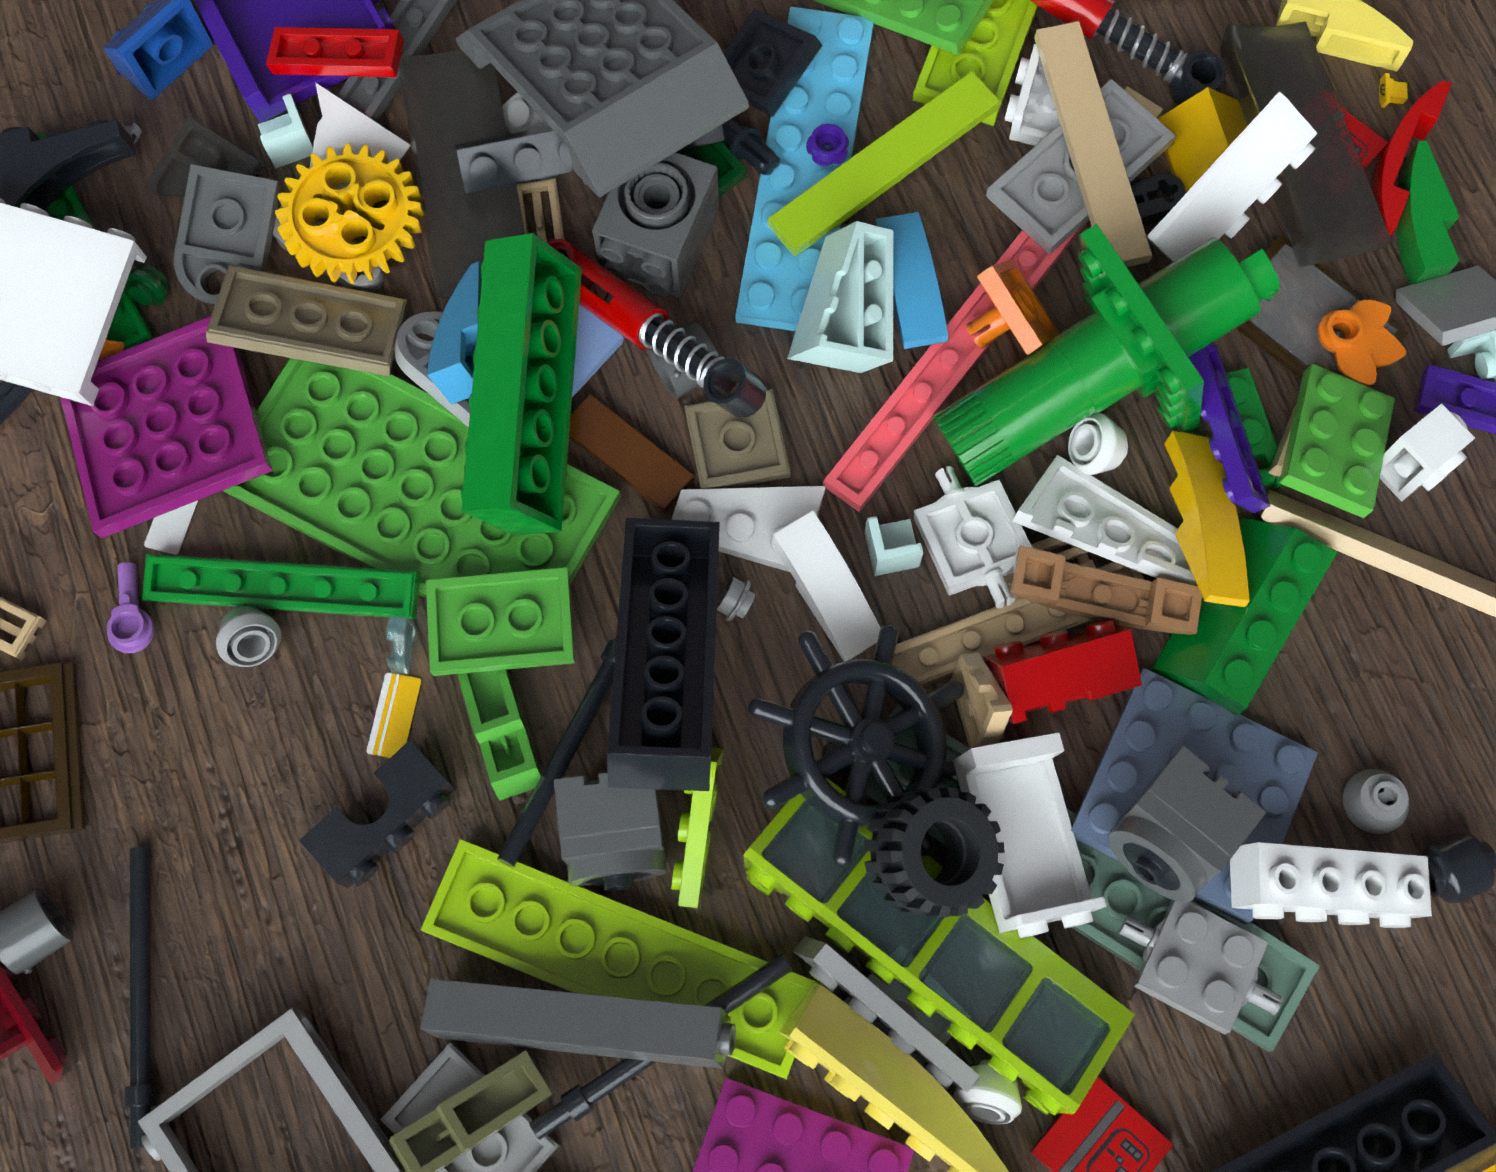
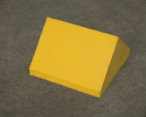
[1158,87,1248,194]

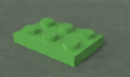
[1279,363,1395,518]
[426,567,575,676]

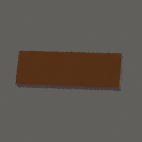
[569,394,694,513]

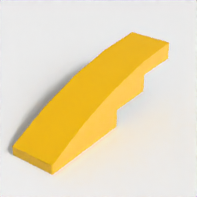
[1164,431,1250,607]

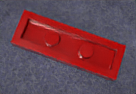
[266,27,404,77]

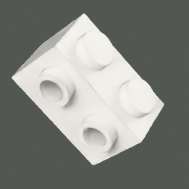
[1380,403,1475,502]

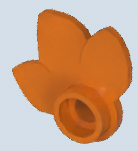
[1317,300,1406,386]

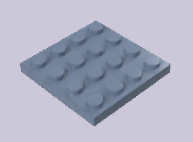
[1071,668,1318,924]

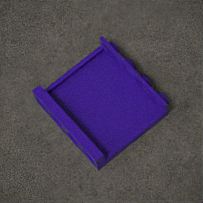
[194,0,396,123]

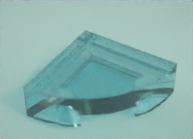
[386,616,415,674]

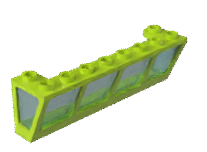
[743,778,1135,1116]

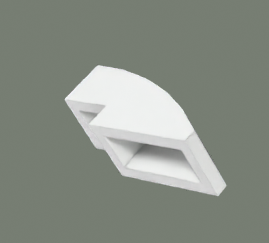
[771,510,881,661]

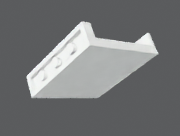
[0,198,147,406]

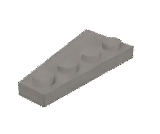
[793,936,980,1092]

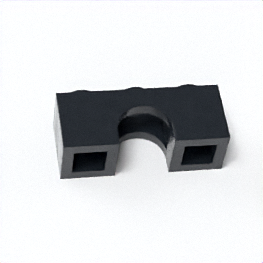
[299,740,456,888]

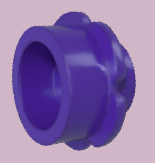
[806,124,849,167]

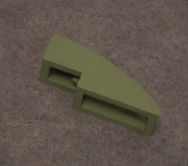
[388,1050,552,1172]

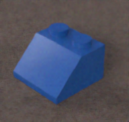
[103,0,213,101]

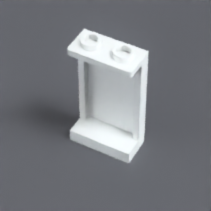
[953,732,1107,938]

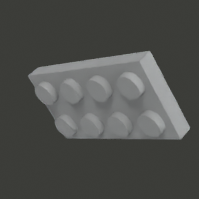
[986,79,1176,255]

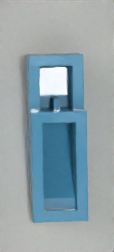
[875,212,948,349]
[427,261,482,405]

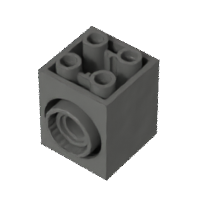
[592,152,719,299]

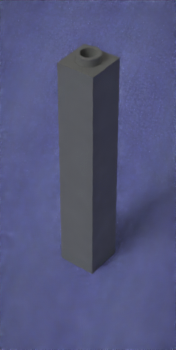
[420,979,736,1069]

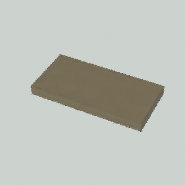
[206,265,407,376]

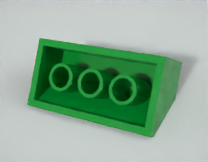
[1150,518,1337,716]

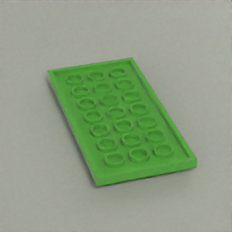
[223,358,621,599]

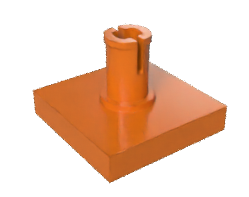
[966,259,1060,355]

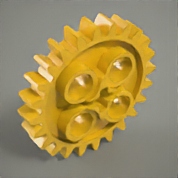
[275,143,424,284]

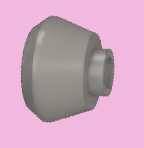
[216,606,281,667]
[1342,769,1409,834]

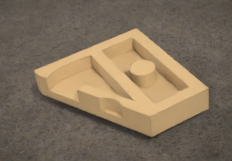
[951,653,1013,749]

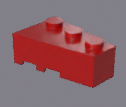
[982,620,1142,724]

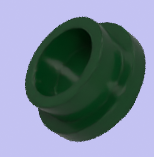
[125,264,169,306]

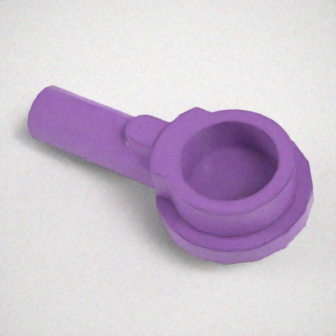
[107,562,155,653]

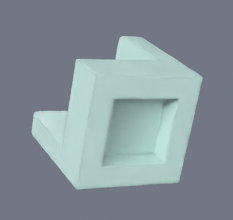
[257,93,313,169]
[864,516,923,576]

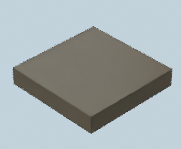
[684,389,791,489]

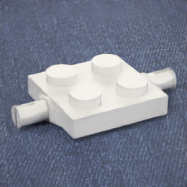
[914,466,1032,608]

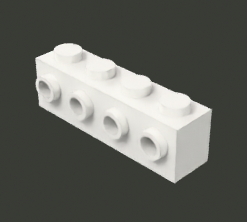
[1230,842,1432,928]

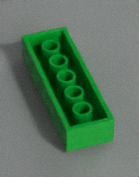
[461,233,582,535]

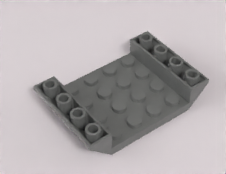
[455,0,749,198]

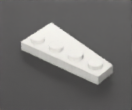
[1012,455,1197,586]

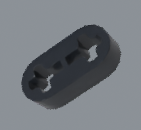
[1130,173,1186,226]

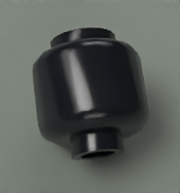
[1422,832,1496,903]

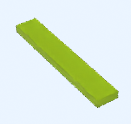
[767,71,1000,257]

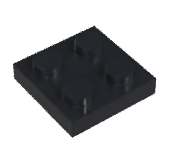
[723,9,823,117]

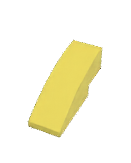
[1275,0,1413,72]

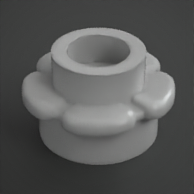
[717,577,755,621]

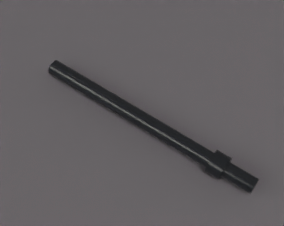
[497,638,616,868]
[125,847,156,1149]
[529,953,793,1140]

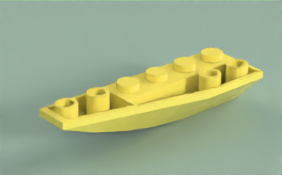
[779,983,1009,1172]

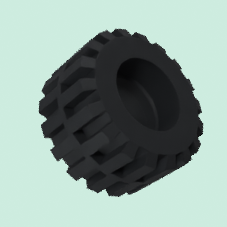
[863,787,1005,917]

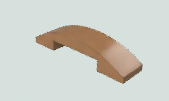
[1010,545,1202,635]

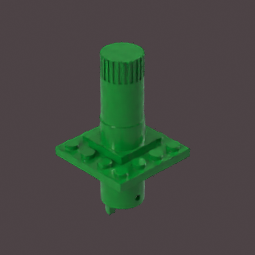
[932,224,1280,486]

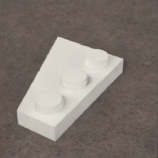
[672,486,826,572]

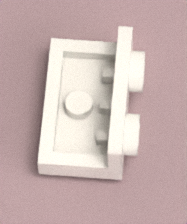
[1005,44,1060,146]

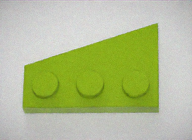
[671,747,724,908]

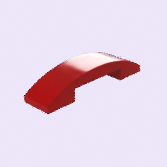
[1367,80,1452,249]

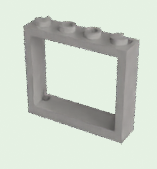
[138,1008,404,1172]

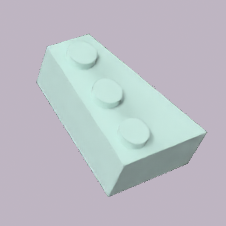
[787,221,893,373]

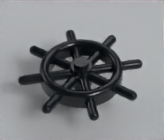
[748,624,964,867]

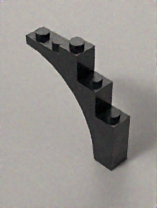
[0,119,136,210]

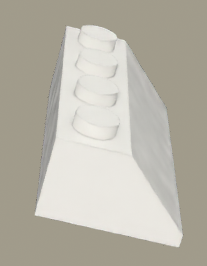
[1147,92,1317,262]

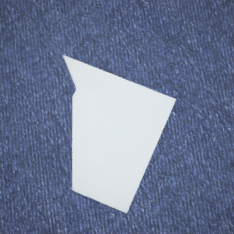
[309,82,411,220]

